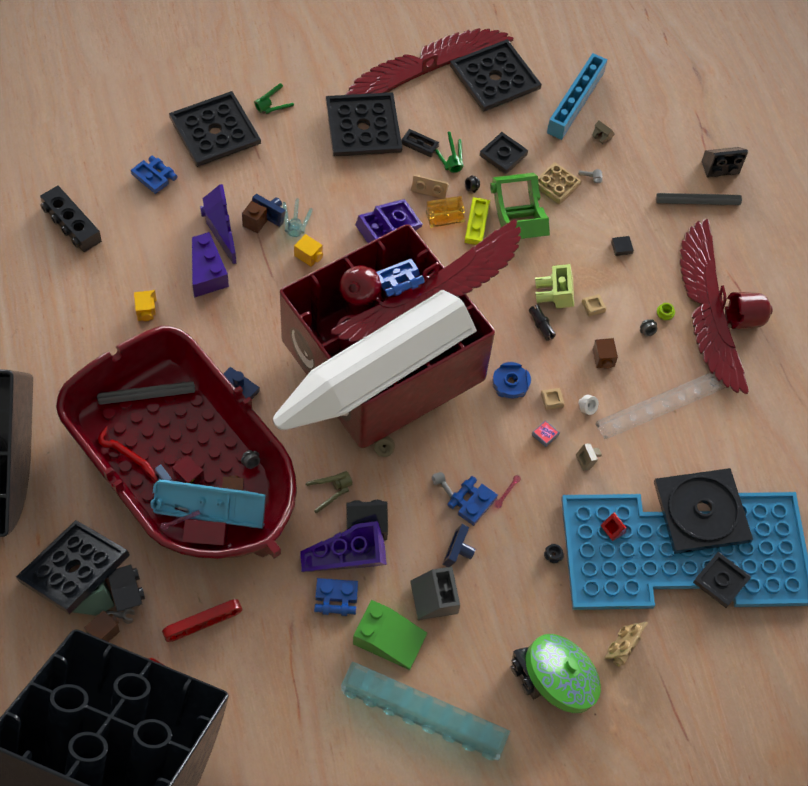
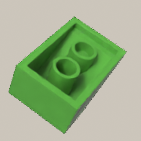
[353,600,427,670]

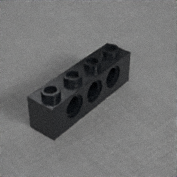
[40,185,102,252]

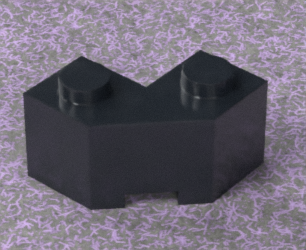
[108,564,145,612]

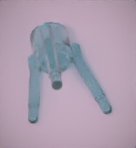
[282,198,313,237]

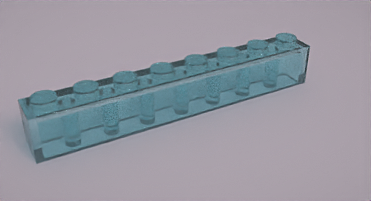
[341,661,510,761]

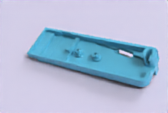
[150,480,266,528]

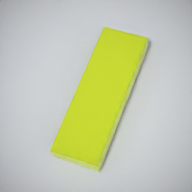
[464,197,490,245]

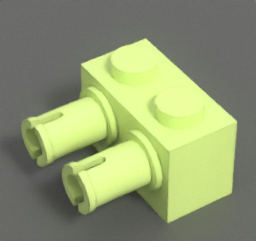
[535,264,574,308]

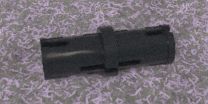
[529,305,556,341]

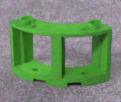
[490,173,550,239]

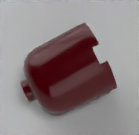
[725,292,773,329]

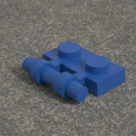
[131,155,178,194]
[376,259,425,297]
[447,476,498,526]
[314,578,358,616]

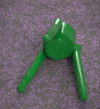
[254,83,294,114]
[435,131,464,173]

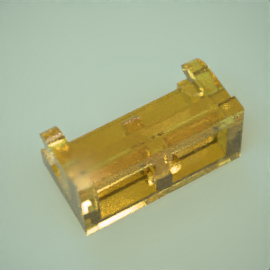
[426,196,465,228]

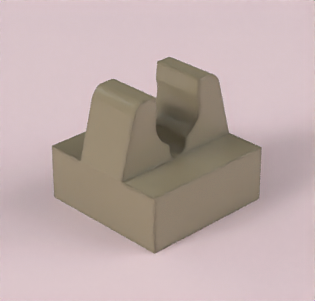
[592,120,615,144]
[576,443,602,471]

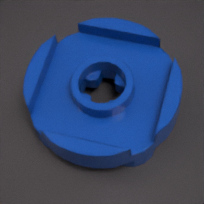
[492,362,531,399]

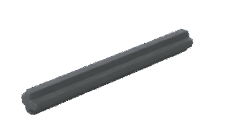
[656,193,742,205]
[97,381,195,405]

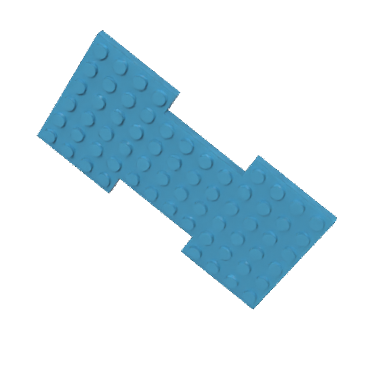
[561,492,808,610]

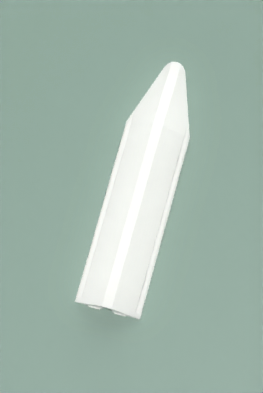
[273,290,477,430]

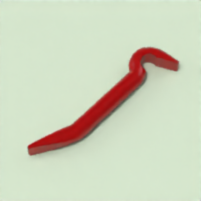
[98,426,157,483]

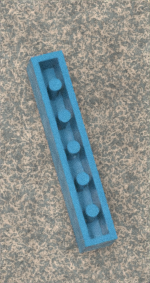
[547,53,608,140]

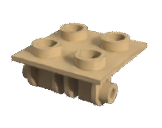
[604,622,648,667]

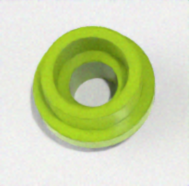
[657,303,675,320]

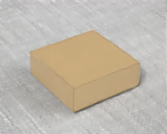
[582,294,606,317]
[541,388,564,410]

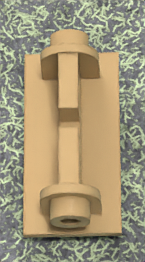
[411,175,449,199]

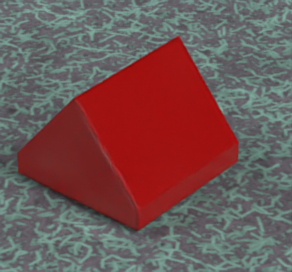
[600,512,627,541]

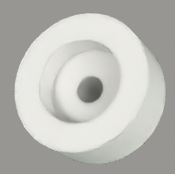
[578,395,599,415]

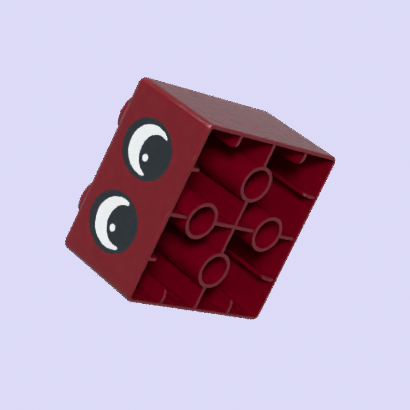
[280,224,495,449]

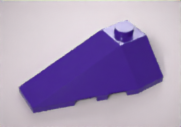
[200,184,237,264]
[300,521,387,572]

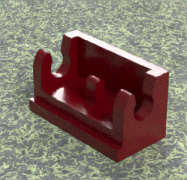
[183,519,229,546]

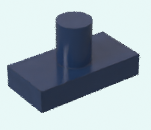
[252,193,286,227]
[223,367,260,400]
[442,524,476,567]

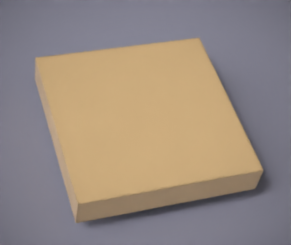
[538,162,582,205]

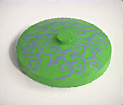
[526,634,601,713]

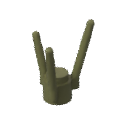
[306,471,352,513]

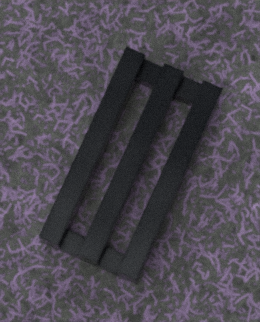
[401,129,439,157]

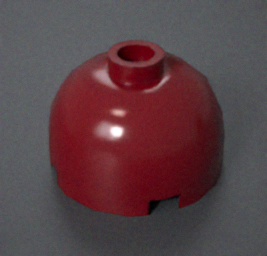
[340,265,381,306]

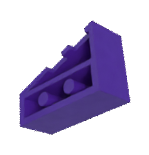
[192,232,229,298]

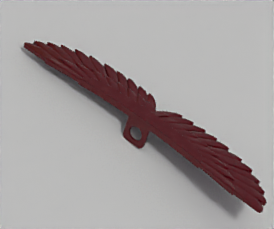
[345,28,514,95]
[331,219,521,343]
[680,219,749,394]

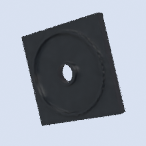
[450,39,542,112]
[169,91,261,167]
[325,92,402,157]
[654,468,753,554]
[16,520,130,614]

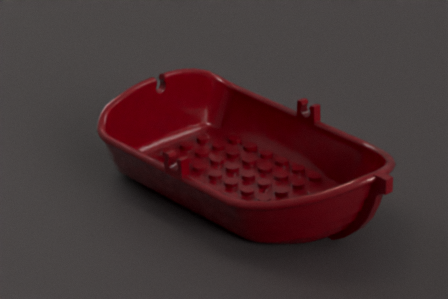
[56,326,297,559]

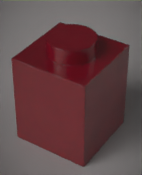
[172,455,205,484]

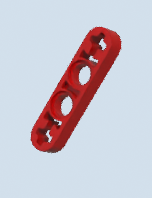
[162,599,243,642]

